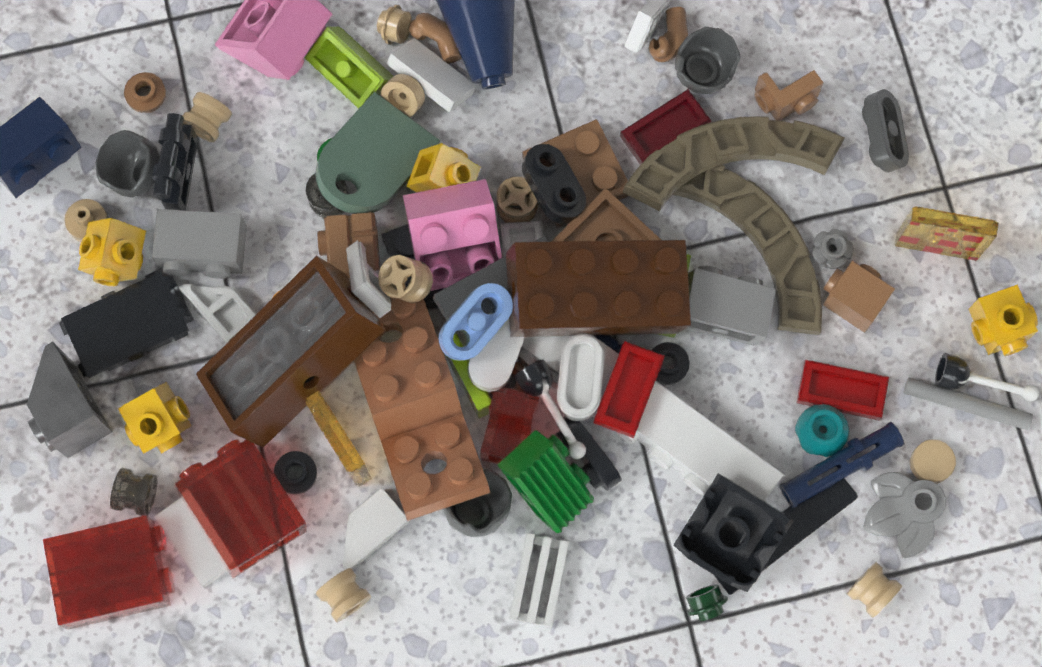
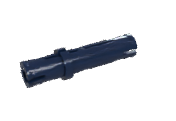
[779,422,905,508]

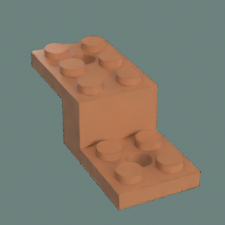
[354,297,490,521]

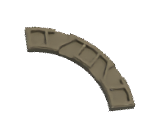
[623,116,845,212]
[673,165,822,335]

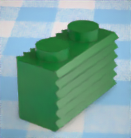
[497,430,594,533]

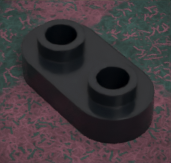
[522,144,586,224]
[554,416,622,491]

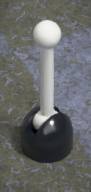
[935,353,1039,402]
[515,359,586,459]

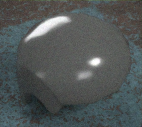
[675,27,741,94]
[95,130,160,198]
[443,469,512,537]

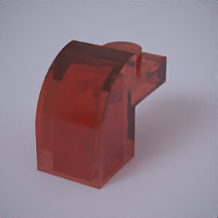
[480,387,540,464]

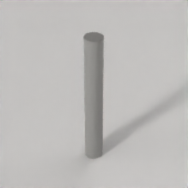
[903,377,1033,430]

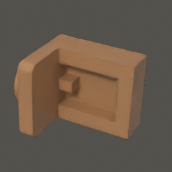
[754,70,824,121]

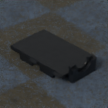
[59,270,194,378]

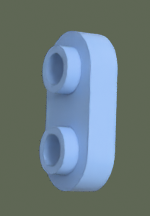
[439,283,513,361]

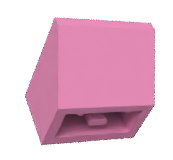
[403,179,502,291]

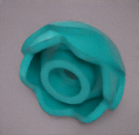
[795,404,850,457]

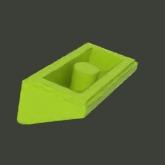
[304,26,393,109]

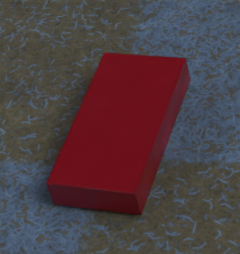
[620,89,711,165]

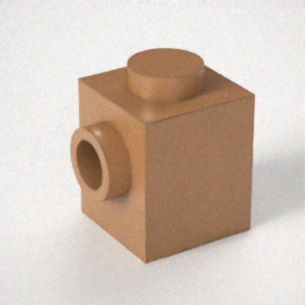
[823,261,895,333]

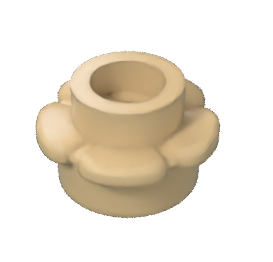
[377,5,412,45]

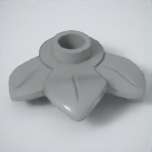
[863,472,946,558]

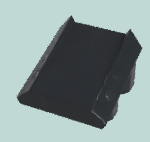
[673,473,794,592]

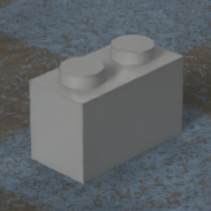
[152,209,247,279]
[686,266,776,346]

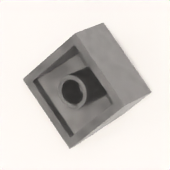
[27,341,113,458]

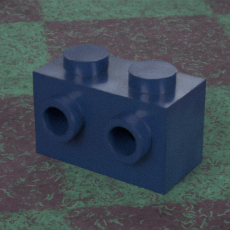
[0,97,82,198]

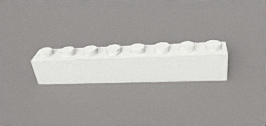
[517,336,784,501]

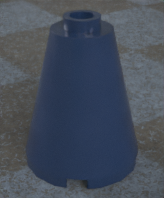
[436,0,515,89]

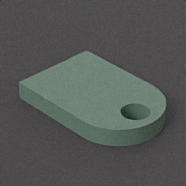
[315,92,440,214]

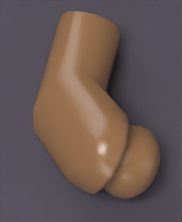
[649,7,688,63]
[409,13,461,64]

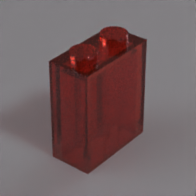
[174,439,307,578]
[43,515,175,630]

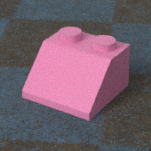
[215,0,332,80]

